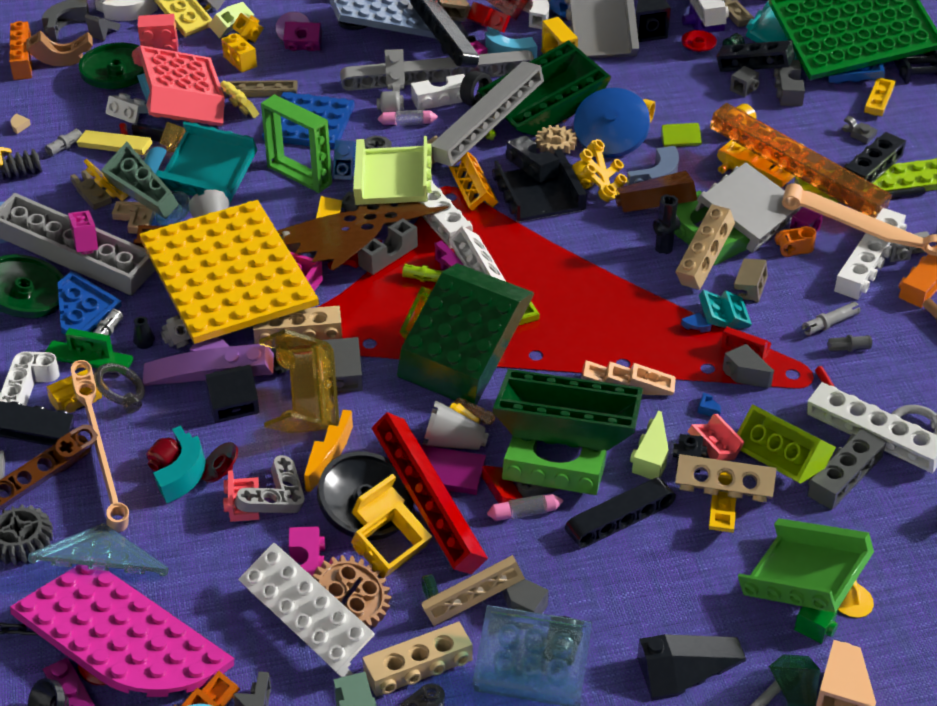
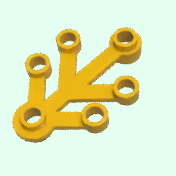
[579,139,627,202]

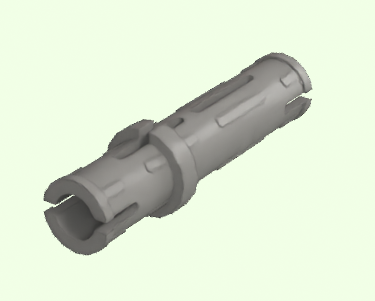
[802,302,860,336]

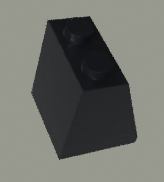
[636,0,671,42]

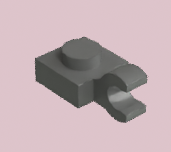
[842,116,878,144]

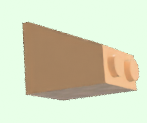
[816,640,876,706]

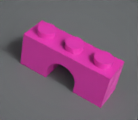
[289,526,325,576]

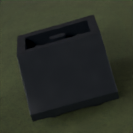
[205,365,259,423]

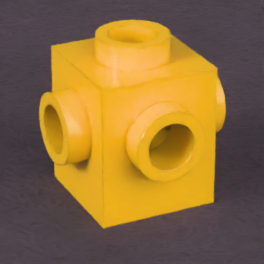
[232,13,264,42]

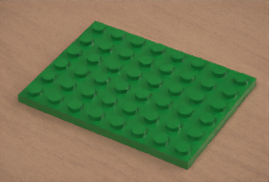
[769,0,937,80]

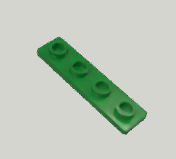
[45,328,133,373]

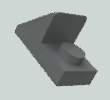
[85,14,121,41]
[233,672,271,706]

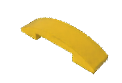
[709,473,736,533]

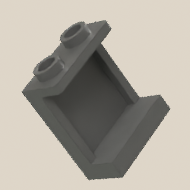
[314,337,363,394]

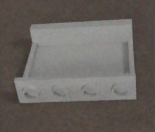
[564,0,639,58]
[695,162,801,253]

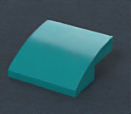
[698,290,752,328]

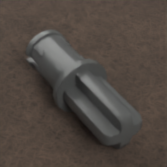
[827,335,872,352]

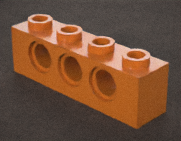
[9,21,32,80]

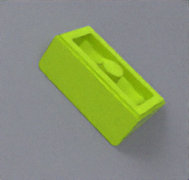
[661,123,702,147]

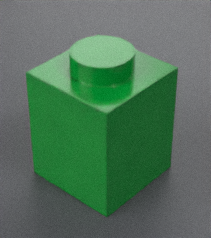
[794,607,838,644]

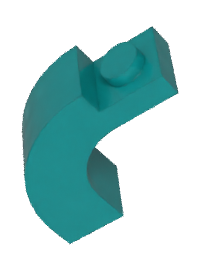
[153,425,206,504]

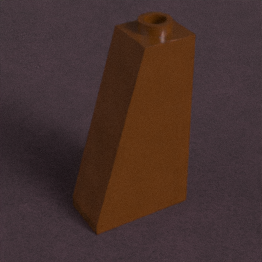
[615,170,697,212]

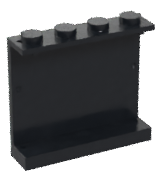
[492,149,587,222]

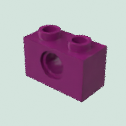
[283,21,322,51]

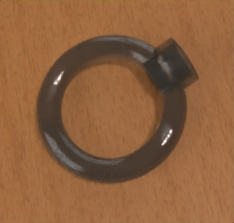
[94,363,145,414]

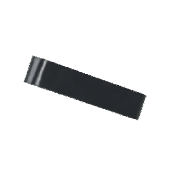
[565,477,676,548]

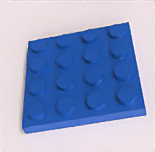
[262,92,355,149]

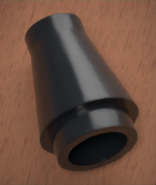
[133,316,155,349]

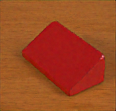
[482,466,524,507]

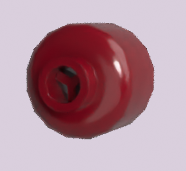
[146,437,181,471]

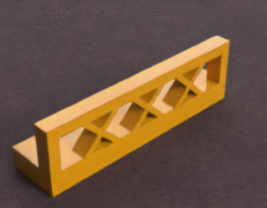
[449,152,498,211]

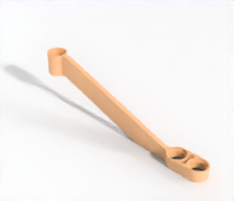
[782,183,937,256]
[71,360,129,532]

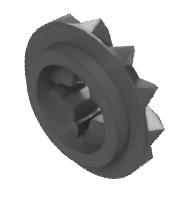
[364,136,392,149]

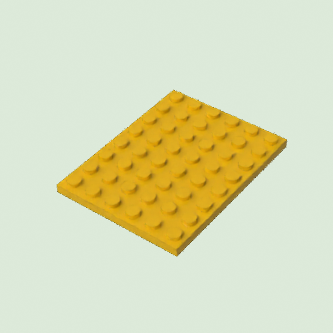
[139,200,319,344]

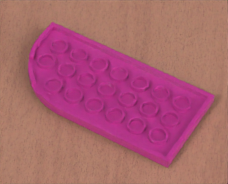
[10,558,234,697]

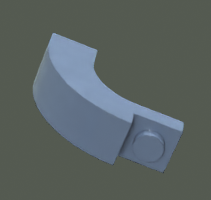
[627,146,679,185]

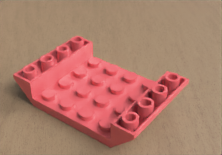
[132,45,225,126]

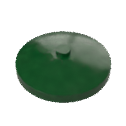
[79,42,144,89]
[0,254,64,318]

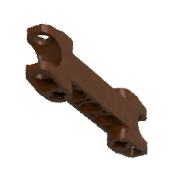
[0,425,98,511]

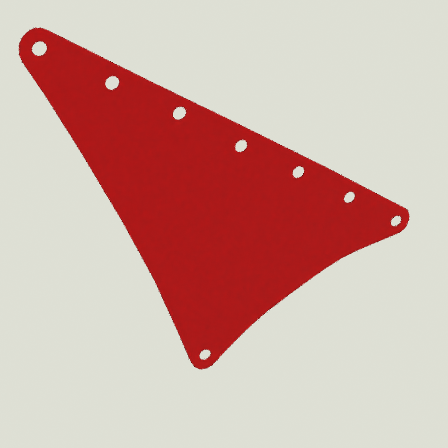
[287,186,814,388]

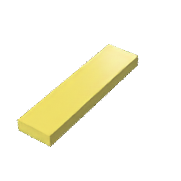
[77,130,152,155]

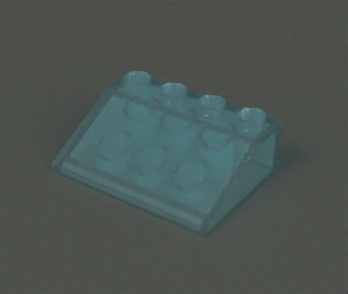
[473,605,592,706]

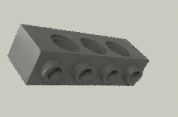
[808,428,887,510]

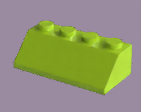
[737,404,836,484]

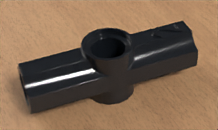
[653,195,680,254]

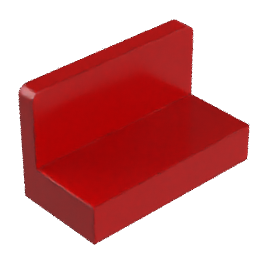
[721,326,771,359]

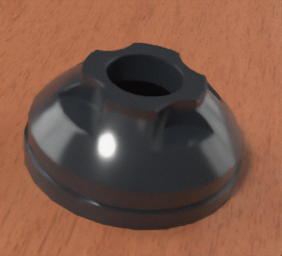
[28,678,69,706]

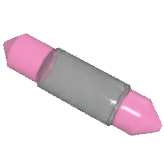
[378,110,438,126]
[487,494,563,521]

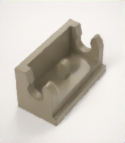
[734,259,768,302]

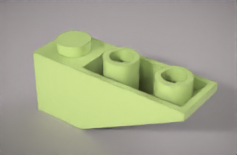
[208,2,254,39]
[630,411,669,479]

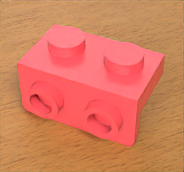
[688,414,744,461]
[223,470,259,522]

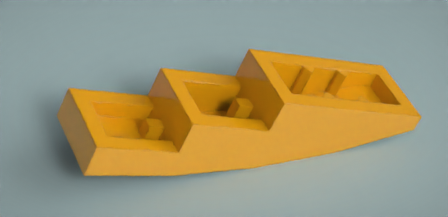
[304,410,353,492]

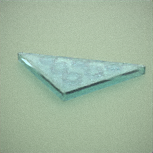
[28,523,169,576]

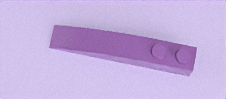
[143,343,274,386]

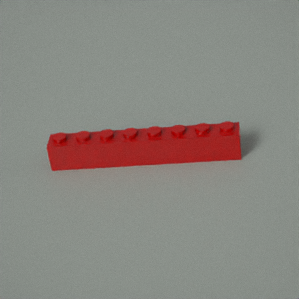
[371,412,488,575]

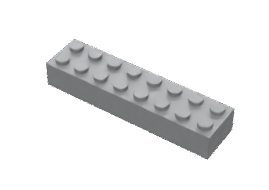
[0,193,155,296]

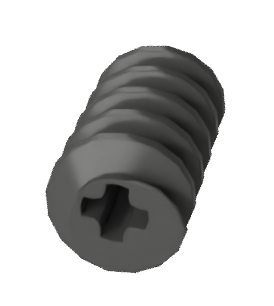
[0,149,42,180]

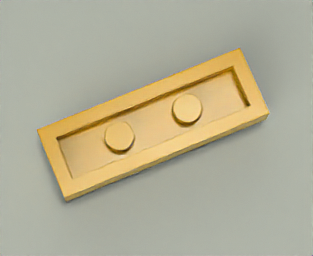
[864,78,895,116]

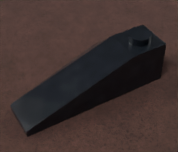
[637,634,746,701]

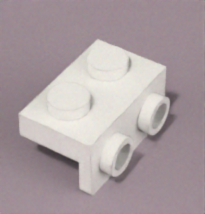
[106,93,149,124]

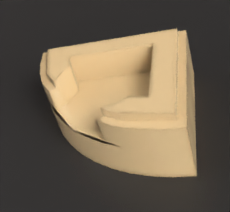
[11,114,31,134]

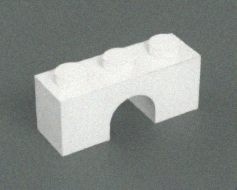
[411,74,465,111]

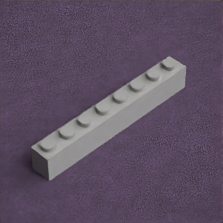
[431,61,544,167]

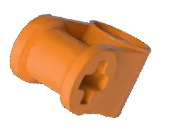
[774,226,816,257]

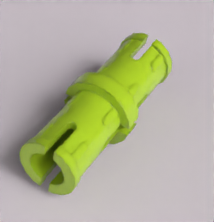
[402,264,443,282]

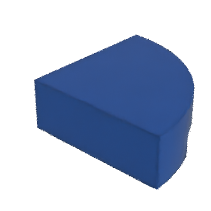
[681,312,711,332]
[697,392,721,416]

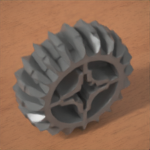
[0,504,53,566]

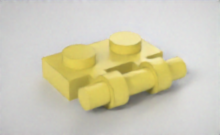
[220,81,259,119]

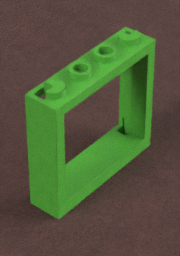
[261,94,332,193]

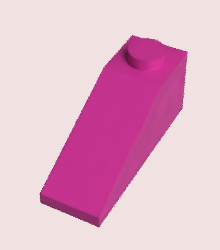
[68,210,98,254]

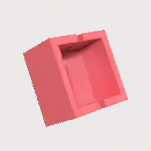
[138,14,179,52]

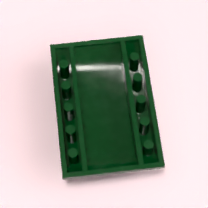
[477,40,611,136]
[397,263,534,409]
[493,369,643,451]

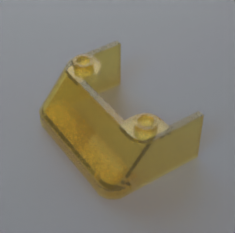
[259,329,339,433]

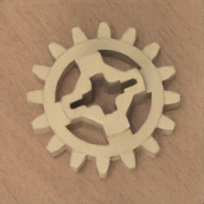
[535,125,577,155]

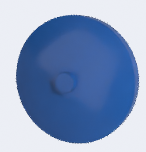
[574,88,650,158]

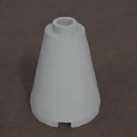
[188,190,229,218]
[422,401,489,450]

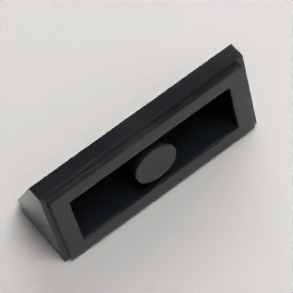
[132,123,176,143]

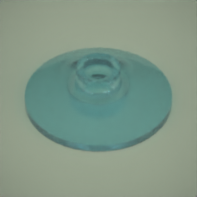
[155,191,190,226]

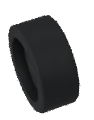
[460,70,492,106]

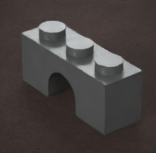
[773,60,805,106]
[358,218,418,275]

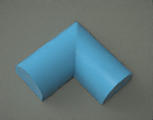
[142,147,167,174]

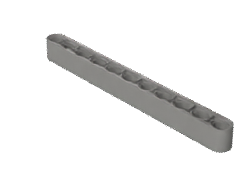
[340,50,534,91]

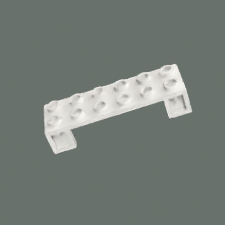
[238,543,374,677]

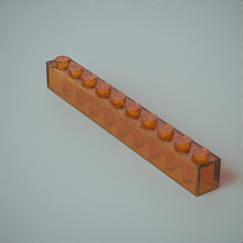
[710,103,892,218]

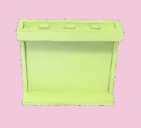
[353,136,432,205]

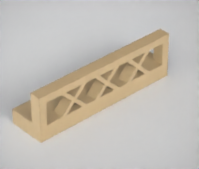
[421,555,525,626]

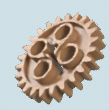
[312,555,391,628]

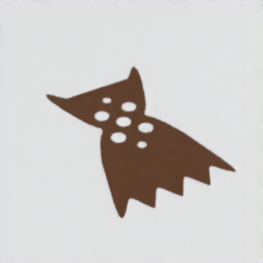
[277,202,449,270]

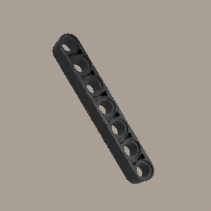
[410,0,479,68]

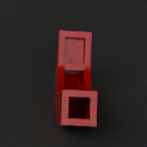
[467,2,511,33]

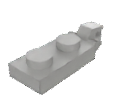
[385,49,405,93]

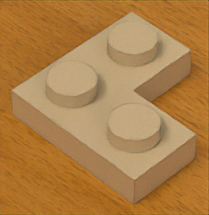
[112,201,155,234]

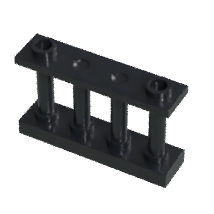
[893,50,937,84]

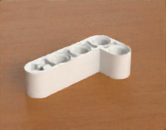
[0,352,60,406]

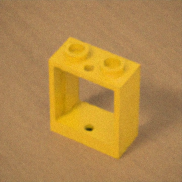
[541,17,578,54]
[351,500,432,578]

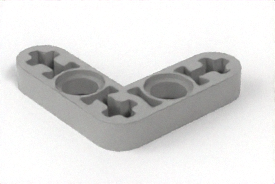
[234,455,305,513]

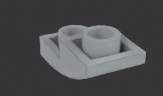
[889,231,929,262]

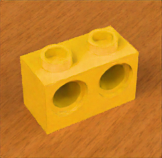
[221,33,257,73]

